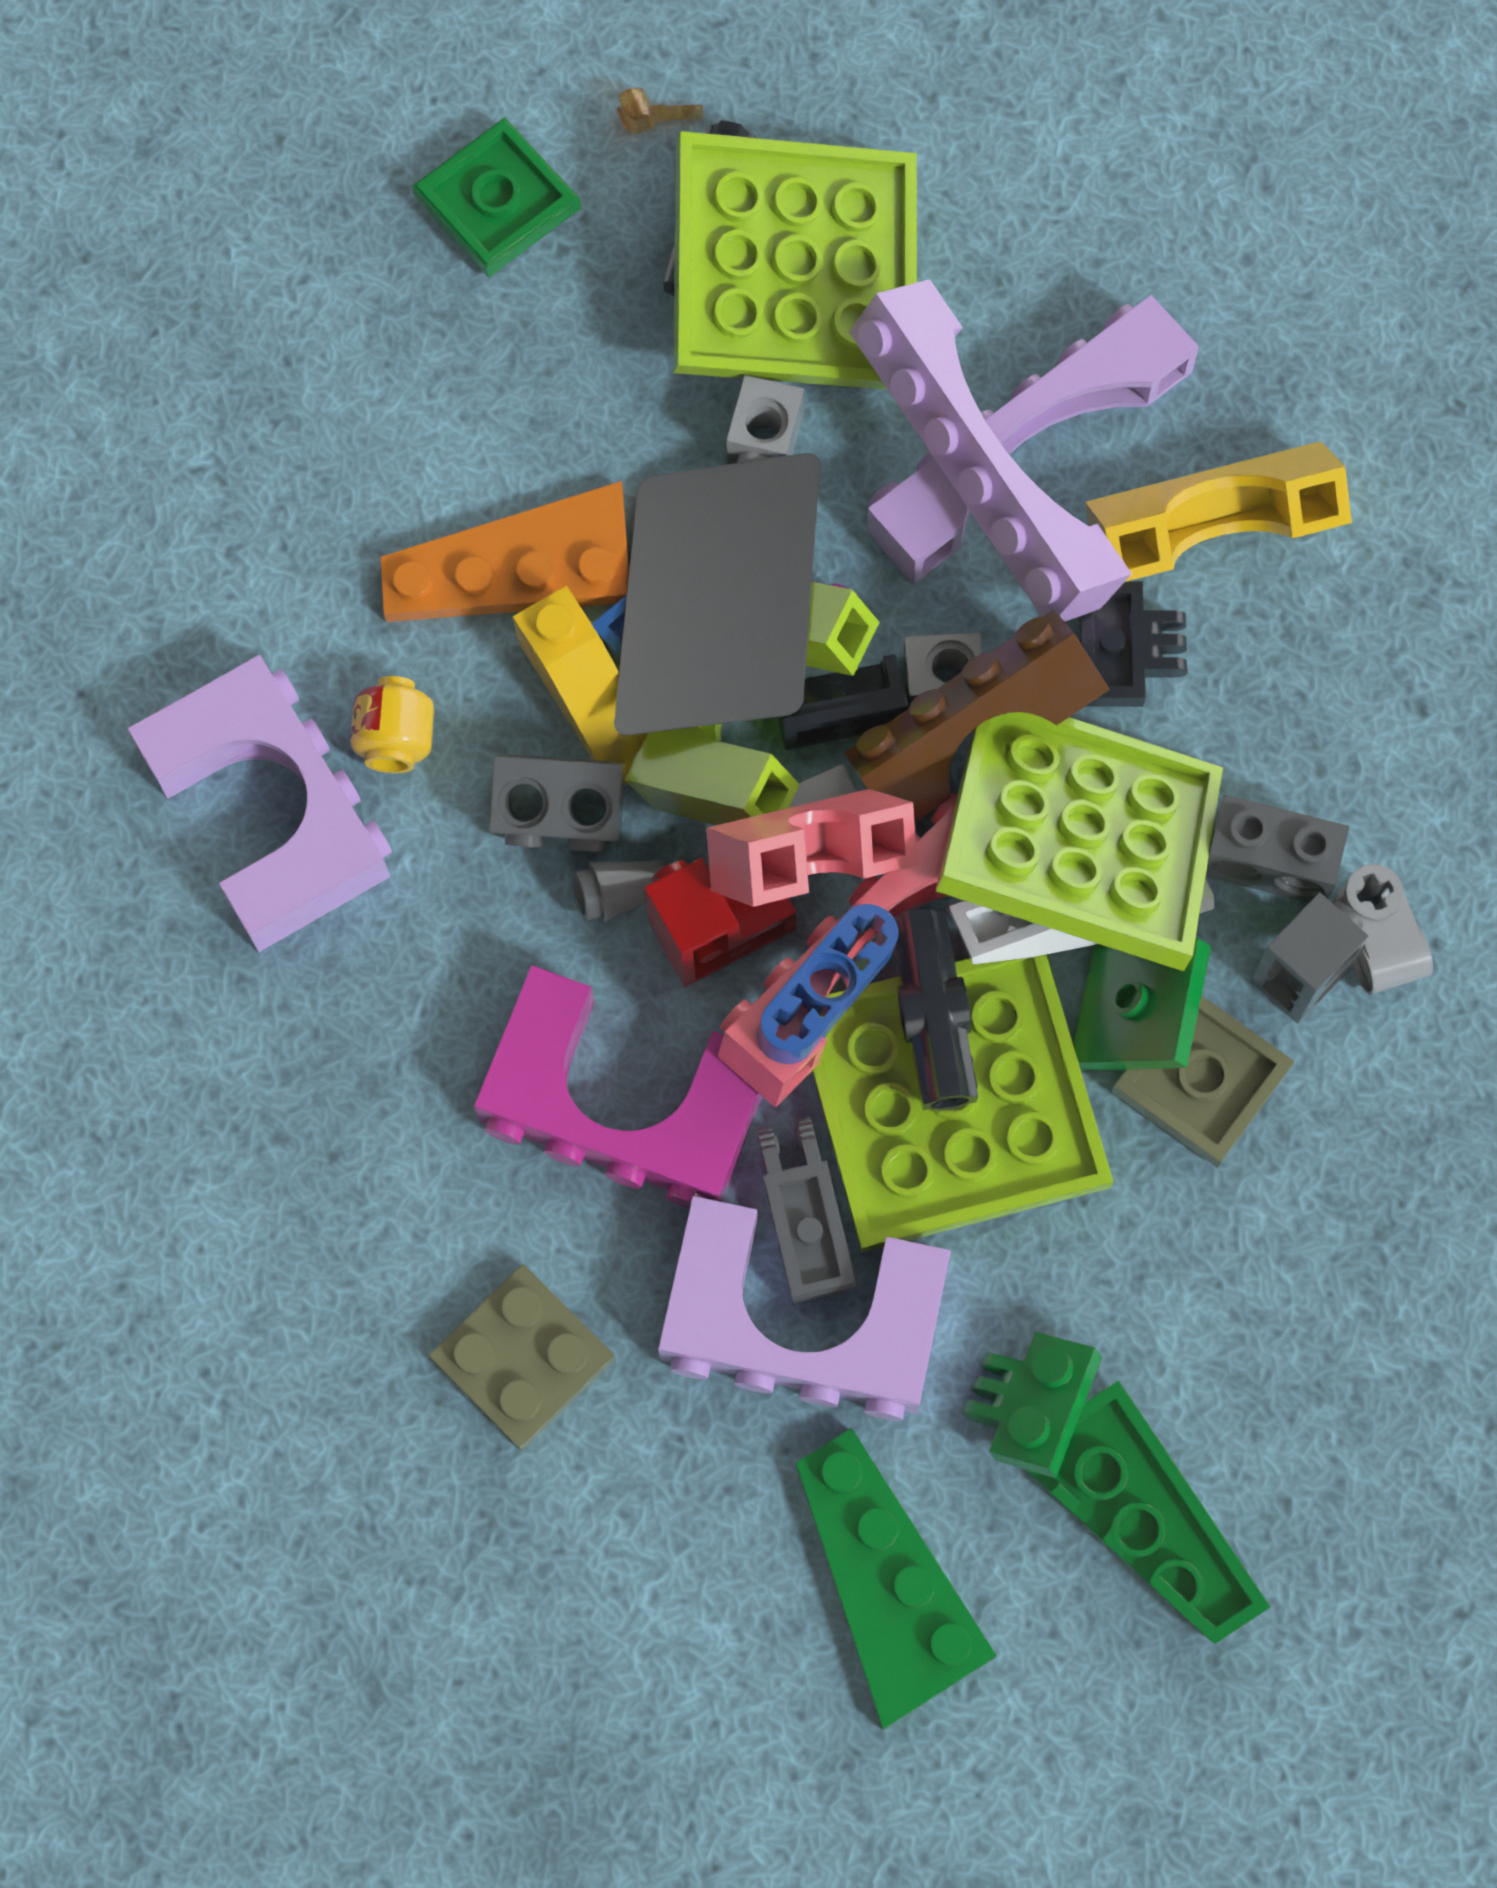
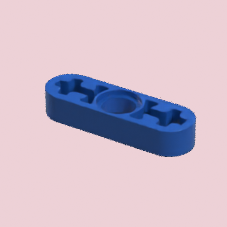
[757,904,898,1064]

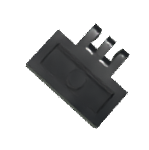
[1079,581,1188,707]

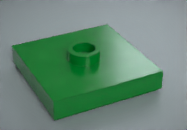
[412,117,581,278]
[1073,938,1211,1071]

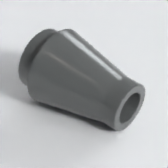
[572,858,665,924]

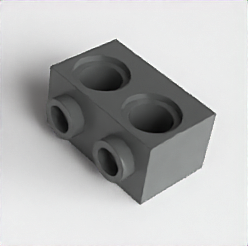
[489,754,626,852]
[1206,794,1349,903]
[1251,892,1369,1024]

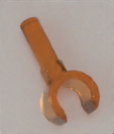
[617,87,703,134]

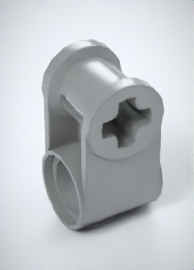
[1335,864,1433,995]

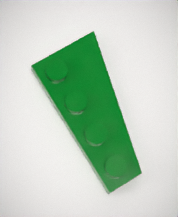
[1025,1380,1271,1644]
[796,1428,997,1730]

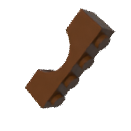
[844,609,1110,822]

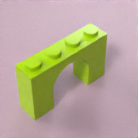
[625,582,880,825]

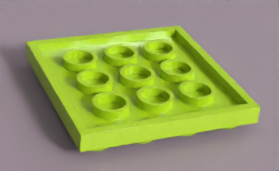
[673,131,917,390]
[936,712,1223,971]
[812,955,1114,1253]

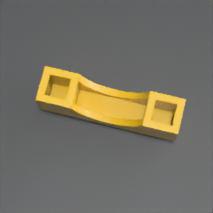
[1085,441,1352,582]

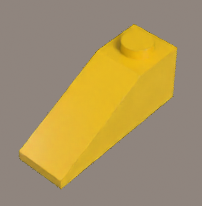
[513,586,648,785]

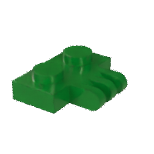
[962,1332,1102,1478]

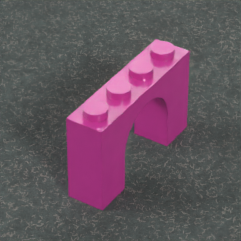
[474,965,762,1209]

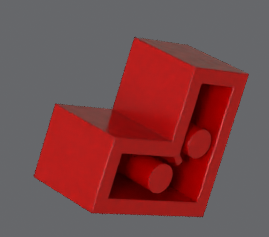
[644,858,796,987]

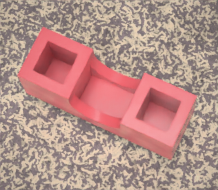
[706,789,917,907]

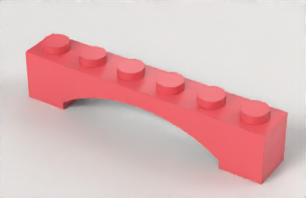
[718,793,958,1108]

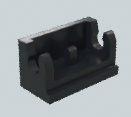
[778,654,909,750]

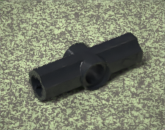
[894,908,978,1112]

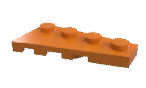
[381,481,629,622]

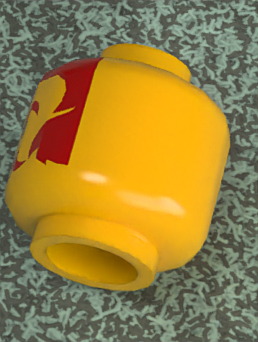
[350,676,435,774]

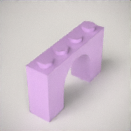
[127,655,392,953]
[658,1196,951,1421]

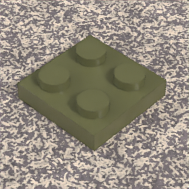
[1112,996,1295,1168]
[429,1264,616,1452]

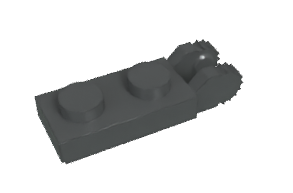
[756,1116,857,1305]

